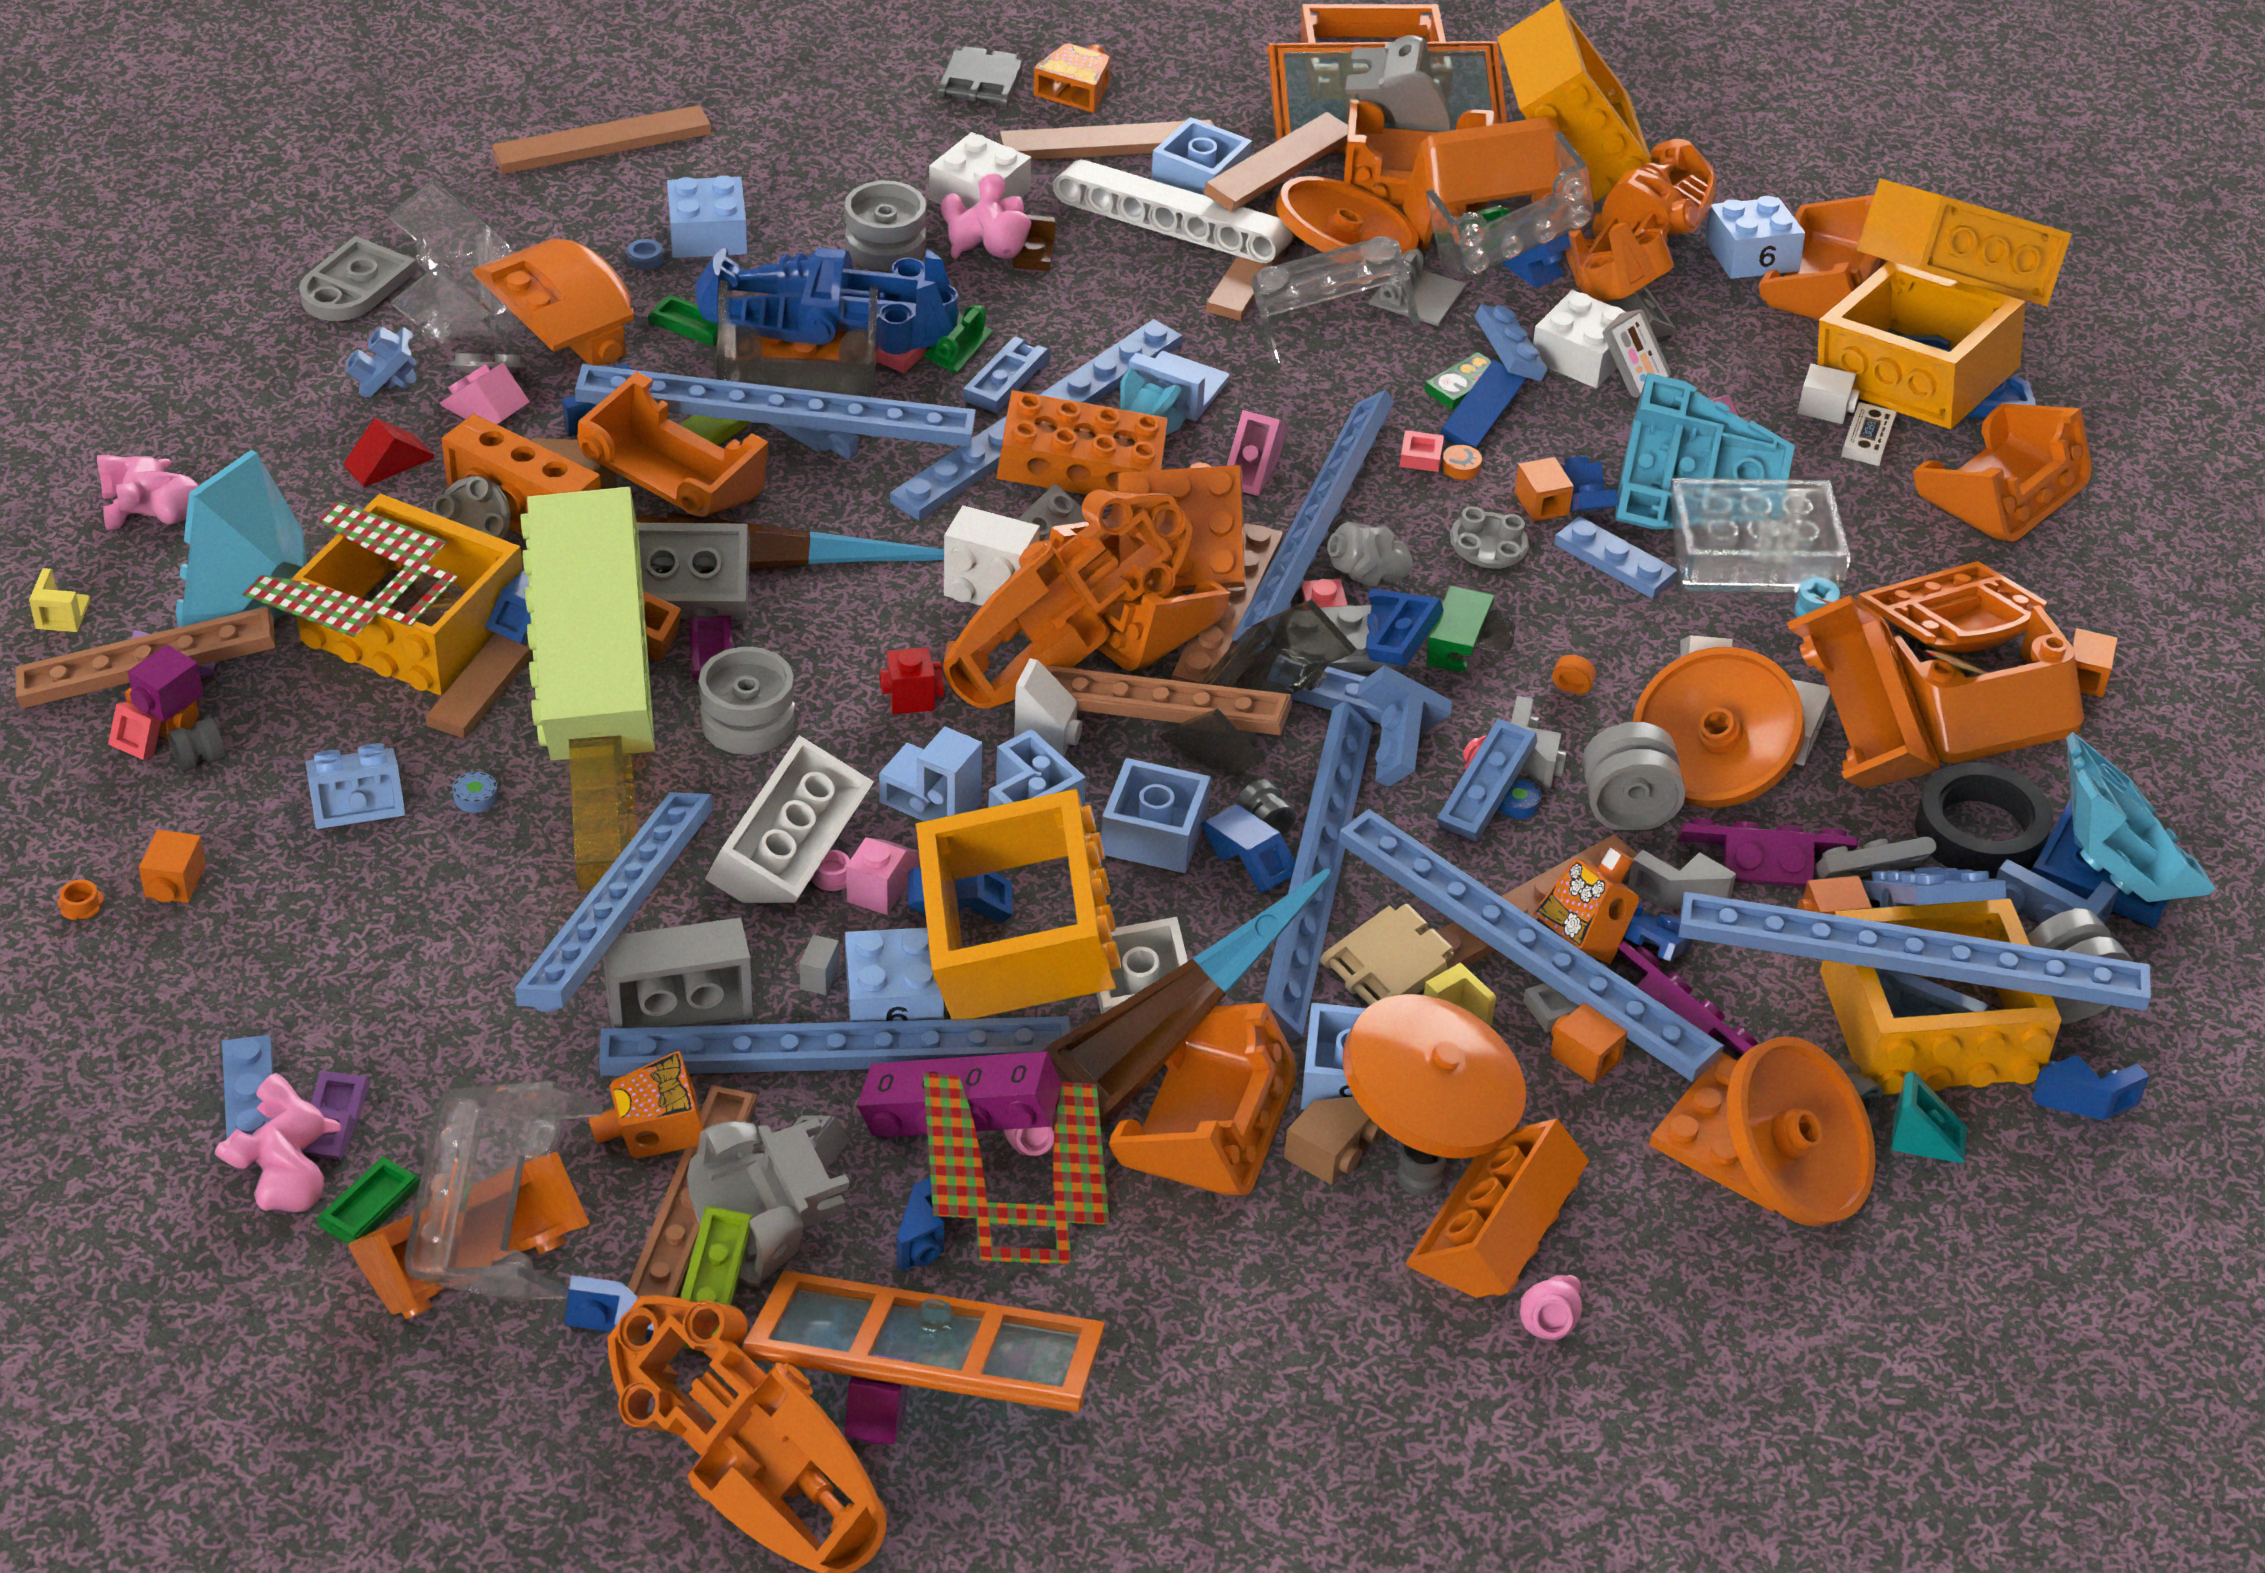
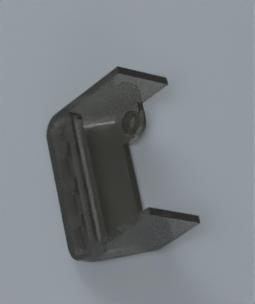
[716,280,880,397]
[1157,599,1357,777]

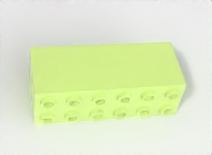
[521,487,655,760]

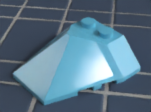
[1615,373,1795,530]
[176,450,307,628]
[2066,732,2216,902]

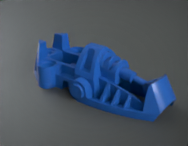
[696,247,959,355]

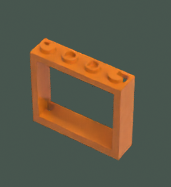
[1300,4,1453,101]

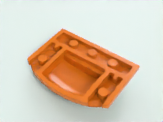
[473,239,634,352]
[1857,561,2047,653]

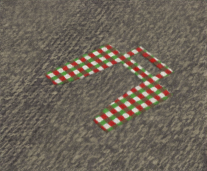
[242,501,458,637]

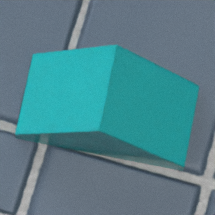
[1891,1071,1967,1163]

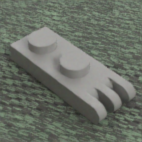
[1813,837,1936,880]

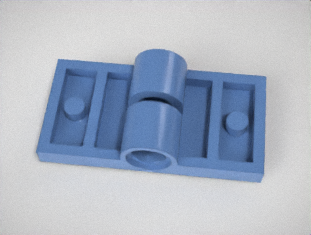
[1861,867,2006,908]

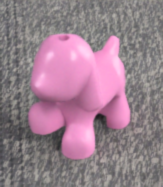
[940,173,1031,259]
[97,455,198,531]
[215,1073,341,1212]

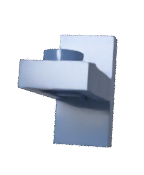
[1357,665,1452,786]
[1996,859,2119,924]

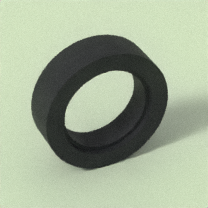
[1915,763,2053,879]

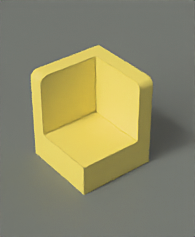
[29,568,90,632]
[1424,963,1496,1026]

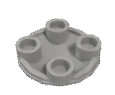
[448,353,527,374]
[433,476,511,540]
[1450,506,1529,569]

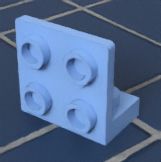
[1128,351,1229,421]
[305,743,406,829]

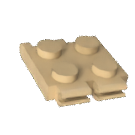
[1320,903,1455,1006]

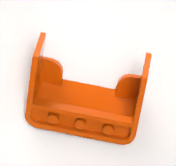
[1403,117,1568,250]
[1787,595,1940,789]
[1893,605,2084,763]
[348,1151,590,1319]

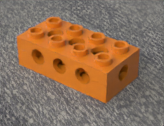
[996,390,1168,495]
[441,413,601,536]

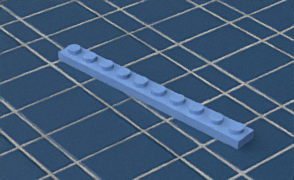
[890,319,1182,520]
[575,364,976,447]
[1232,389,1394,650]
[1262,701,1373,1041]
[514,792,713,1012]
[1338,809,1723,1082]
[1678,891,2151,1011]
[599,1016,1070,1076]

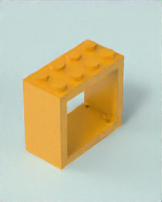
[1497,0,1653,202]
[1857,178,2072,307]
[1817,261,2026,430]
[291,494,523,696]
[916,789,1121,1019]
[1820,899,2062,1095]

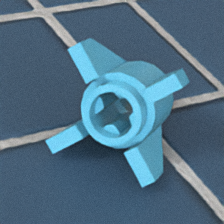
[1120,368,1186,435]

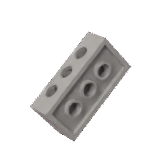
[637,523,750,620]

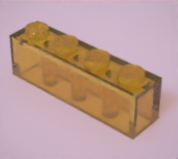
[569,735,637,892]

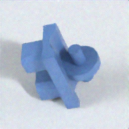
[346,326,417,397]

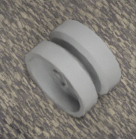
[845,181,926,271]
[698,647,795,755]
[1582,722,1686,830]
[2027,908,2133,1024]

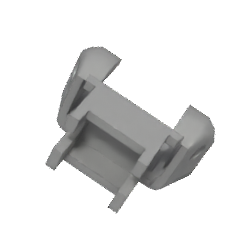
[1345,35,1451,132]
[687,1117,850,1286]

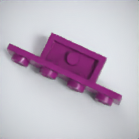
[1677,818,1858,887]
[1618,941,1759,1056]

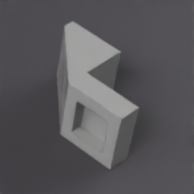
[1511,696,1567,791]
[1627,850,1736,909]

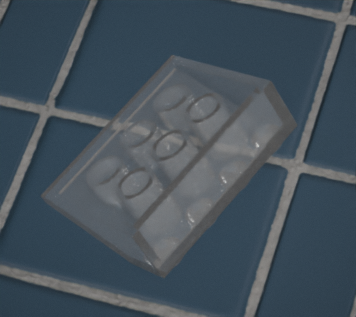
[1670,478,1850,594]

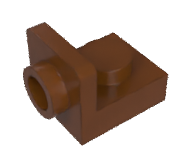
[1013,214,1056,272]

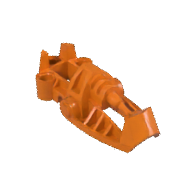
[1564,139,1716,302]
[943,489,1194,709]
[607,1295,887,1573]

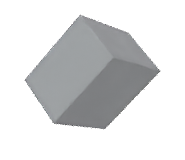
[799,935,839,995]

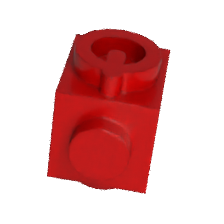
[879,647,944,715]

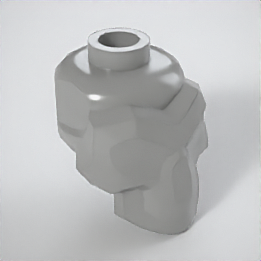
[1327,522,1413,586]

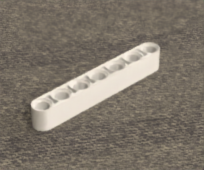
[1053,160,1293,263]

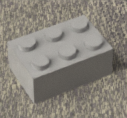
[603,917,753,1028]

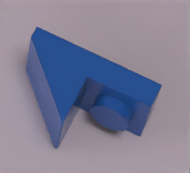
[1500,232,1571,289]

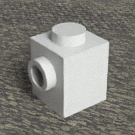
[1798,364,1860,424]

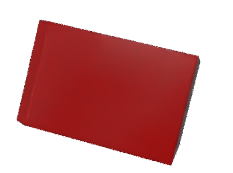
[344,418,434,488]

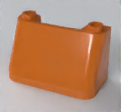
[1344,99,1494,215]
[1759,195,1888,321]
[577,371,768,517]
[1913,403,2092,542]
[1049,519,1231,671]
[1109,1002,1297,1196]

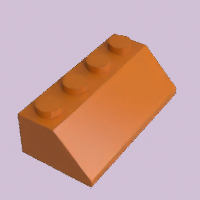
[1405,1118,1589,1298]

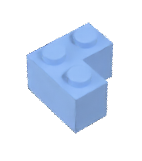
[879,726,982,821]
[988,729,1086,808]

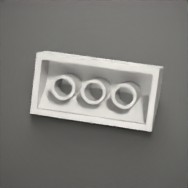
[705,735,874,903]

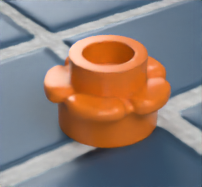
[57,879,104,920]

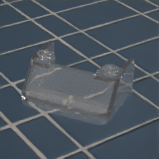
[389,179,519,343]
[1251,236,1420,364]
[404,1081,603,1301]

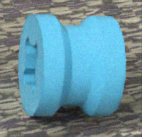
[1794,577,1840,618]

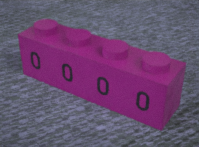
[857,1051,1062,1137]

